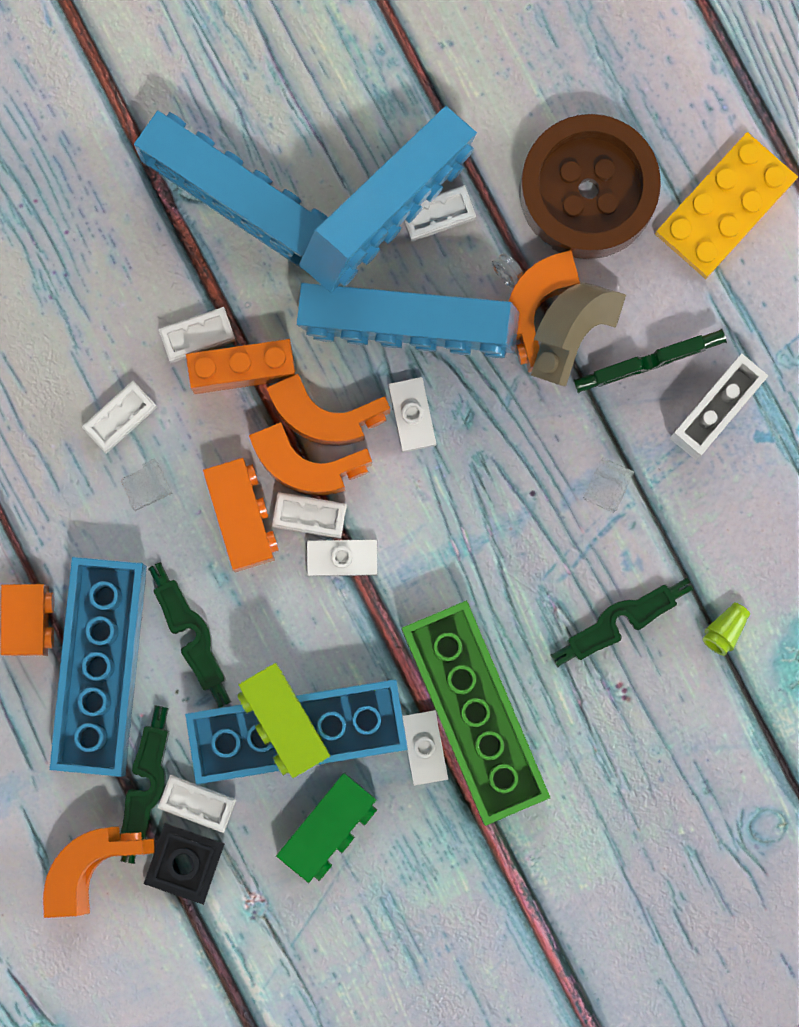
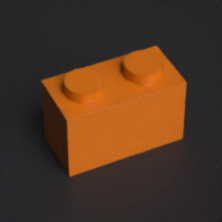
[0,584,55,656]

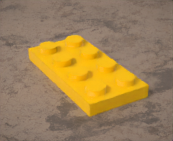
[655,132,798,279]

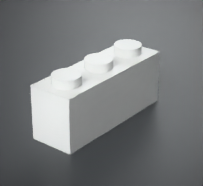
[670,354,769,460]

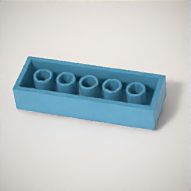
[299,106,477,293]
[134,110,328,271]
[297,283,519,358]
[49,557,147,777]
[185,679,408,785]

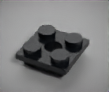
[144,823,225,905]

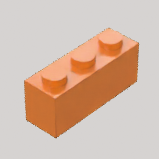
[186,339,296,394]
[203,458,279,573]

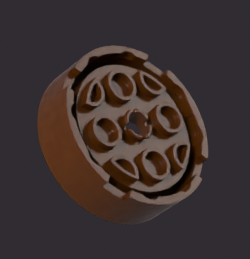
[520,114,661,259]

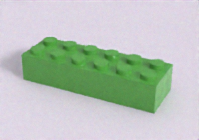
[401,600,551,826]

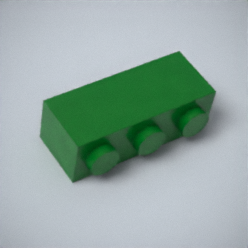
[276,772,378,883]

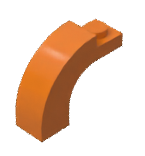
[508,250,580,373]
[266,374,391,446]
[249,423,372,496]
[43,826,154,918]

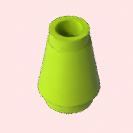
[702,602,750,656]

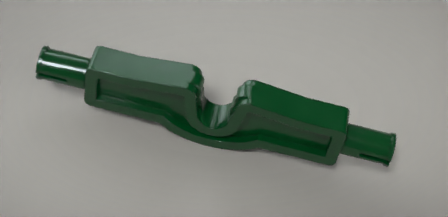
[573,329,727,393]
[148,562,232,708]
[550,577,693,668]
[120,705,169,864]

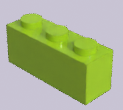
[237,662,331,779]

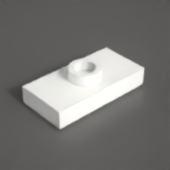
[404,185,476,242]
[159,307,236,363]
[388,377,436,453]
[82,381,157,454]
[272,492,347,539]
[307,540,377,576]
[402,710,448,786]
[158,775,237,833]

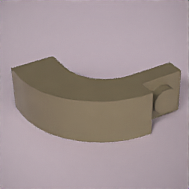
[531,283,626,387]

